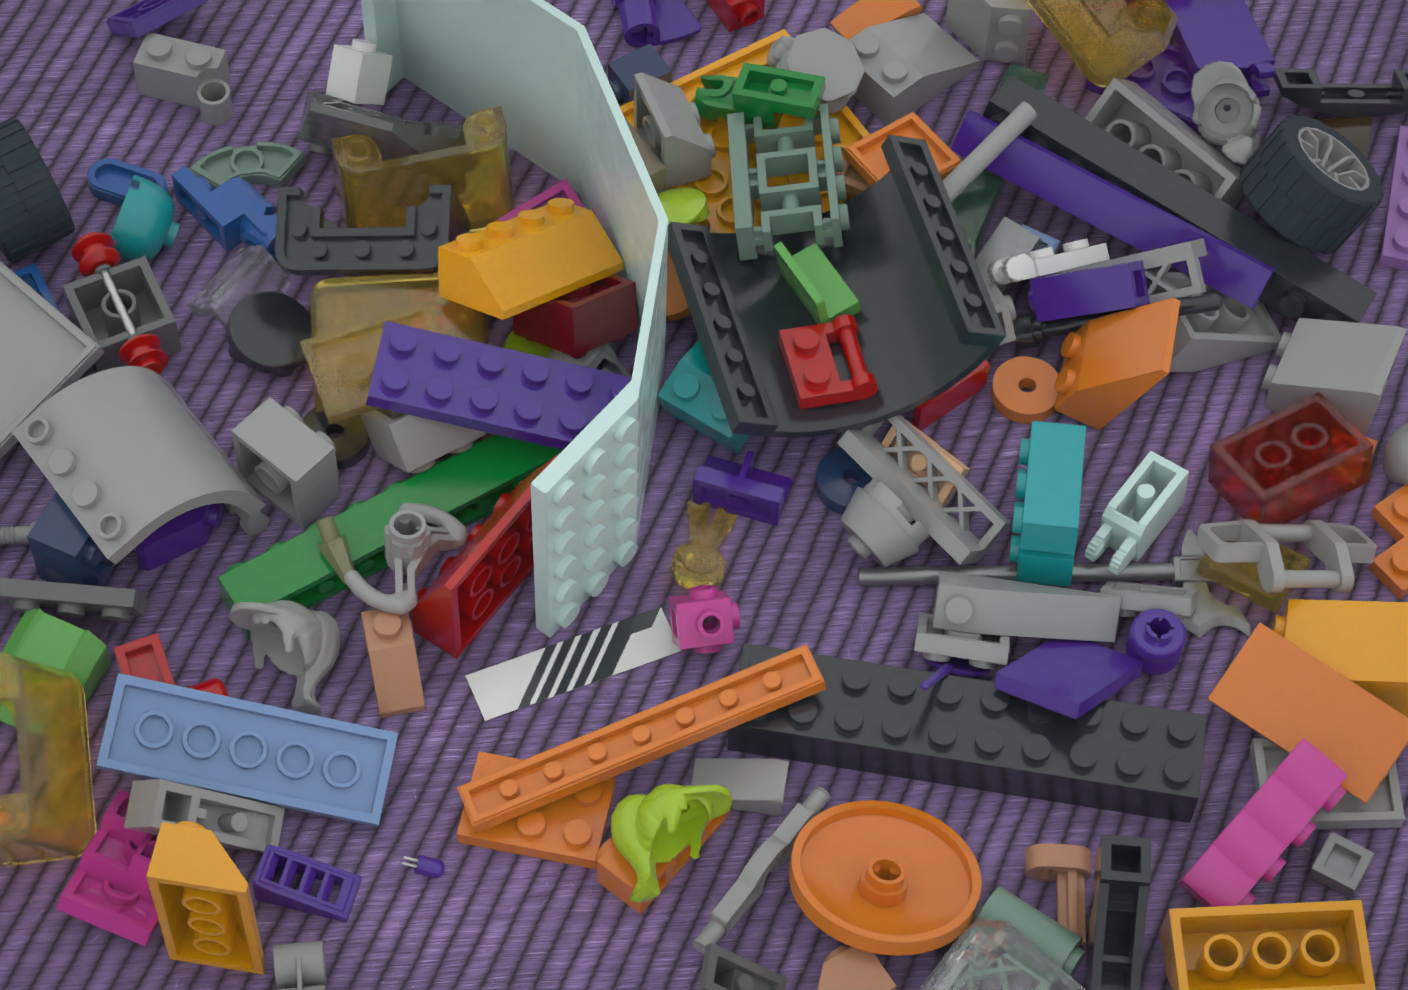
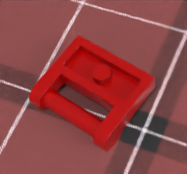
[778,314,878,409]

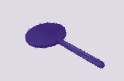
[920,657,990,690]

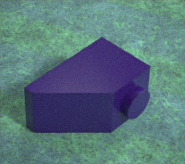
[135,503,225,571]

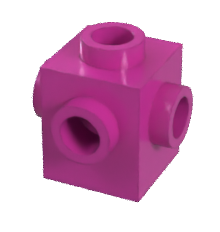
[668,585,740,654]

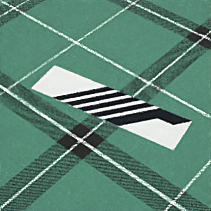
[465,607,682,721]

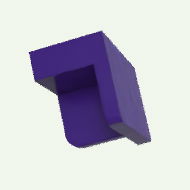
[693,450,792,526]

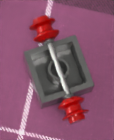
[62,232,182,375]

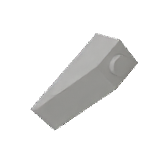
[124,779,285,854]

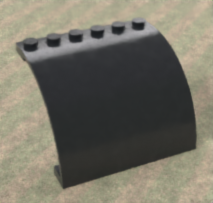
[668,134,1006,438]

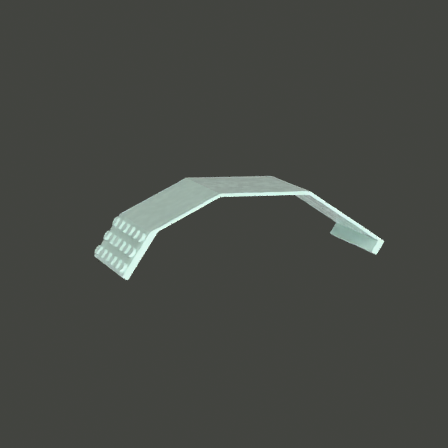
[361,0,668,638]

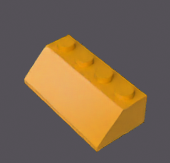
[438,198,624,320]
[146,821,266,975]
[1160,900,1376,990]

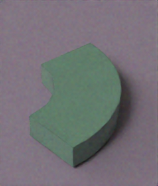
[189,142,307,190]

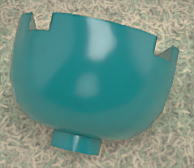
[110,174,180,262]

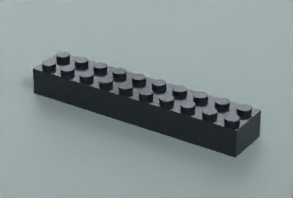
[727,643,1207,823]

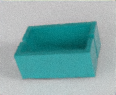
[1009,421,1086,587]

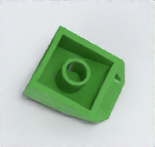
[0,608,111,739]

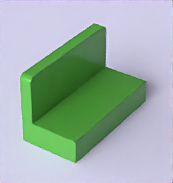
[773,242,861,324]

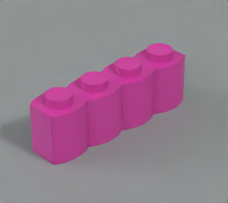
[1178,738,1348,907]

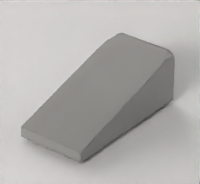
[691,758,789,816]

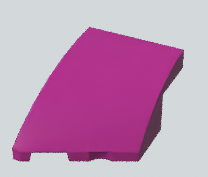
[56,789,159,947]

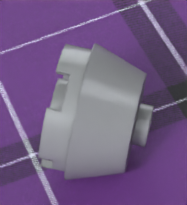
[840,478,930,568]

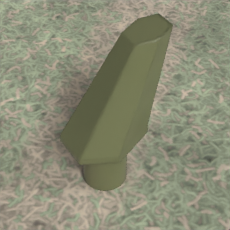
[315,515,355,584]

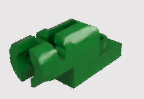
[694,62,826,129]

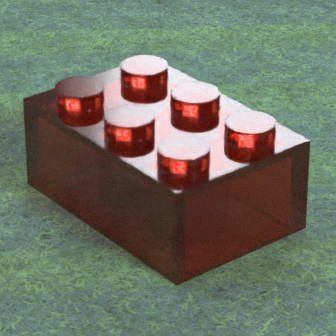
[1208,392,1373,524]

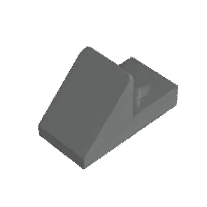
[699,943,787,990]

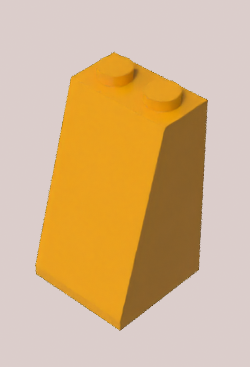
[1272,599,1408,717]

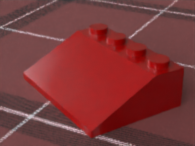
[411,456,557,659]

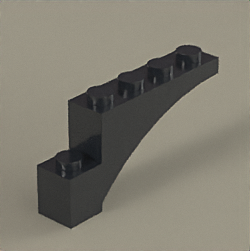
[1086,834,1151,990]

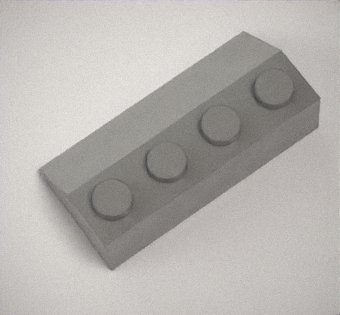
[1085,77,1244,208]

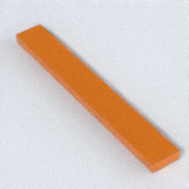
[457,644,826,834]

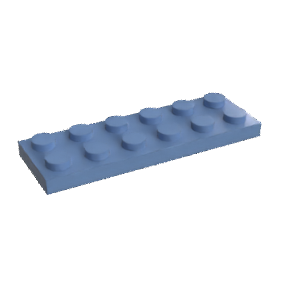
[96,673,398,827]

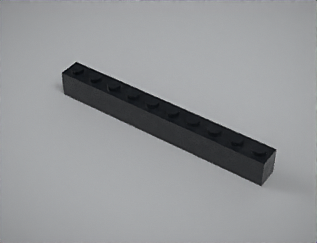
[983,75,1377,323]

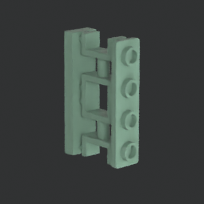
[727,103,850,261]

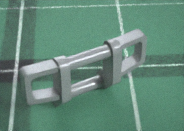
[1196,519,1377,593]

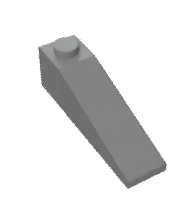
[933,570,1122,642]

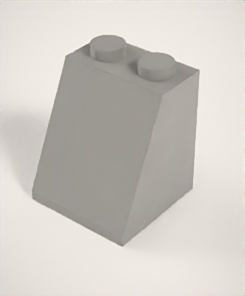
[1261,318,1407,436]

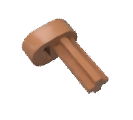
[1025,843,1092,945]

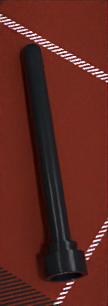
[1014,293,1223,350]

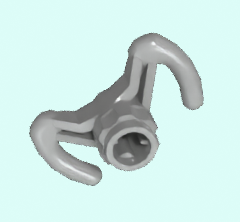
[344,503,468,615]

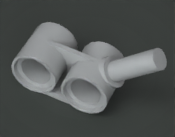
[273,940,326,990]

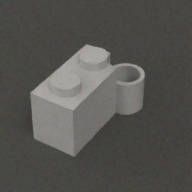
[133,32,233,126]

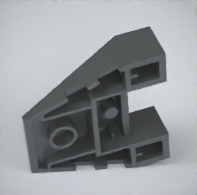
[297,90,478,185]

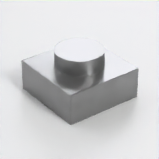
[1308,831,1374,898]

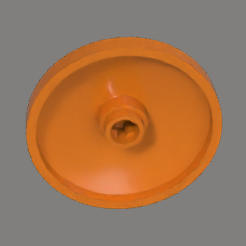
[788,800,982,956]

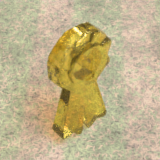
[670,501,737,589]

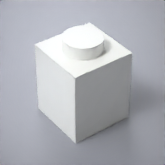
[326,39,393,105]

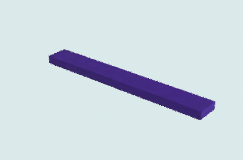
[950,110,1275,309]

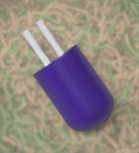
[402,855,445,878]

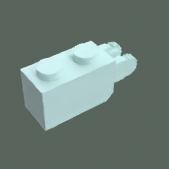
[1084,451,1189,575]

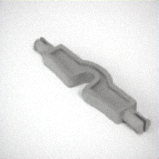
[692,786,831,955]

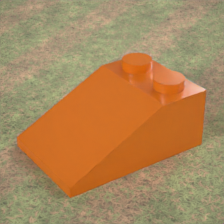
[1054,298,1181,430]

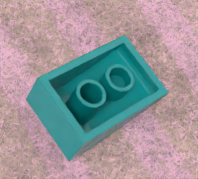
[657,340,750,454]

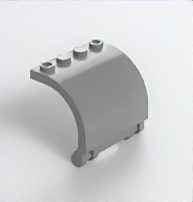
[12,366,270,564]

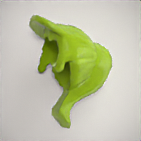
[611,784,733,903]

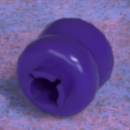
[1125,609,1186,675]

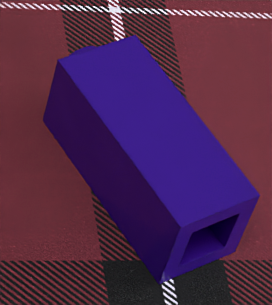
[1028,260,1150,322]

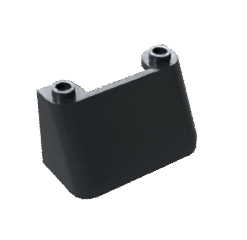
[275,185,470,276]

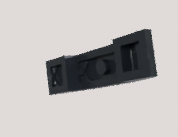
[1273,68,1408,117]

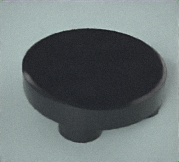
[226,291,315,377]

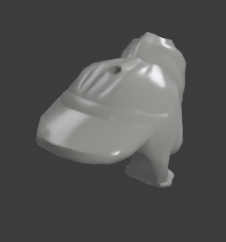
[1190,61,1262,166]
[228,600,340,716]

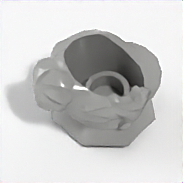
[767,27,865,113]

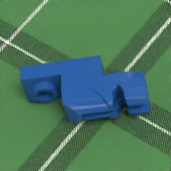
[172,166,278,262]

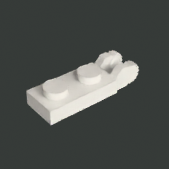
[986,238,1110,285]

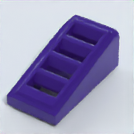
[252,844,362,923]

